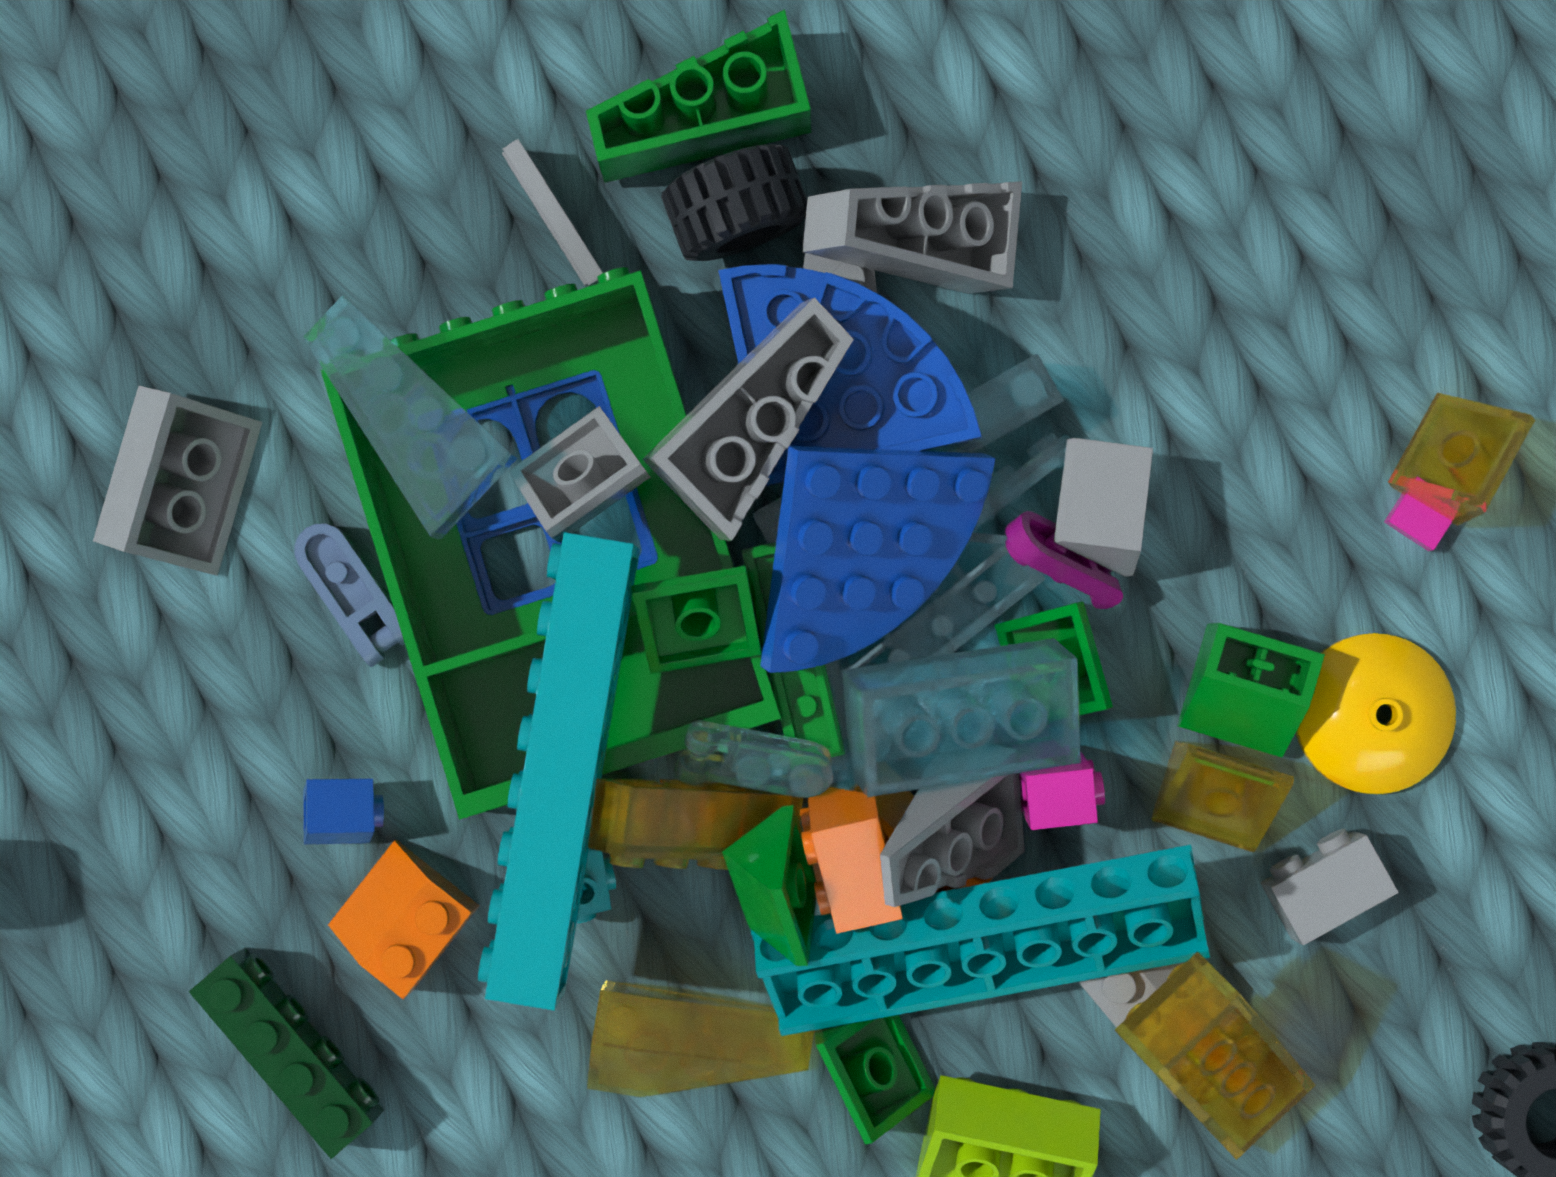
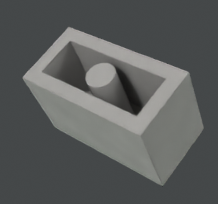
[1260,829,1399,945]

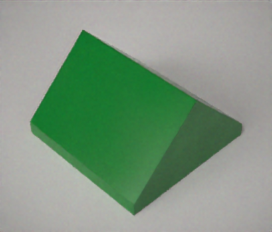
[631,566,762,674]
[995,601,1113,728]
[722,805,817,966]
[815,1015,936,1145]

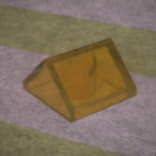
[1388,392,1535,526]
[1152,741,1294,853]

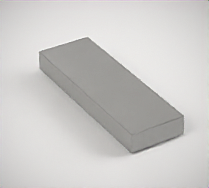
[502,139,603,287]

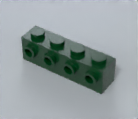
[189,947,384,1159]

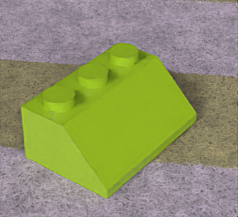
[916,1075,1101,1177]

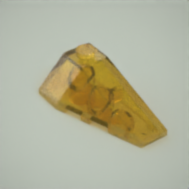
[587,980,814,1097]

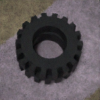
[661,144,808,261]
[1472,1042,1556,1177]

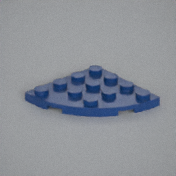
[718,264,983,487]
[760,446,996,673]

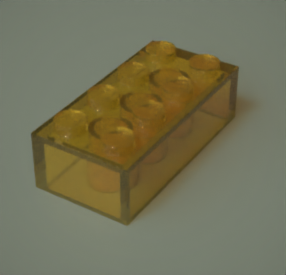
[1115,951,1316,1160]

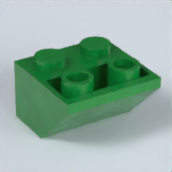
[1177,623,1325,758]

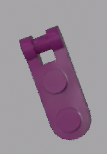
[1005,511,1123,609]

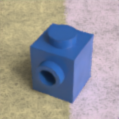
[303,779,384,845]

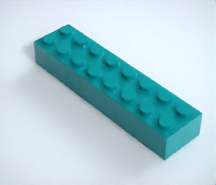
[478,532,640,1011]

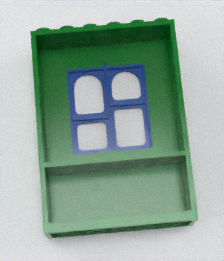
[320,267,781,820]

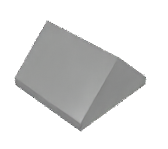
[508,406,650,542]
[1054,438,1153,577]

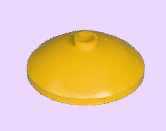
[1296,633,1456,794]

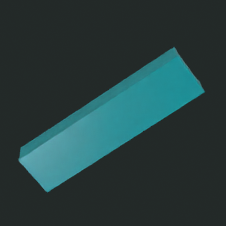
[751,844,1210,1036]

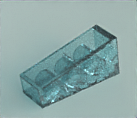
[303,295,517,540]

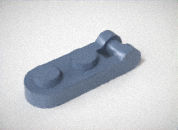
[294,524,405,667]

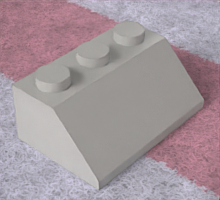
[93,386,262,576]

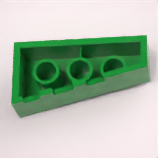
[586,9,811,183]

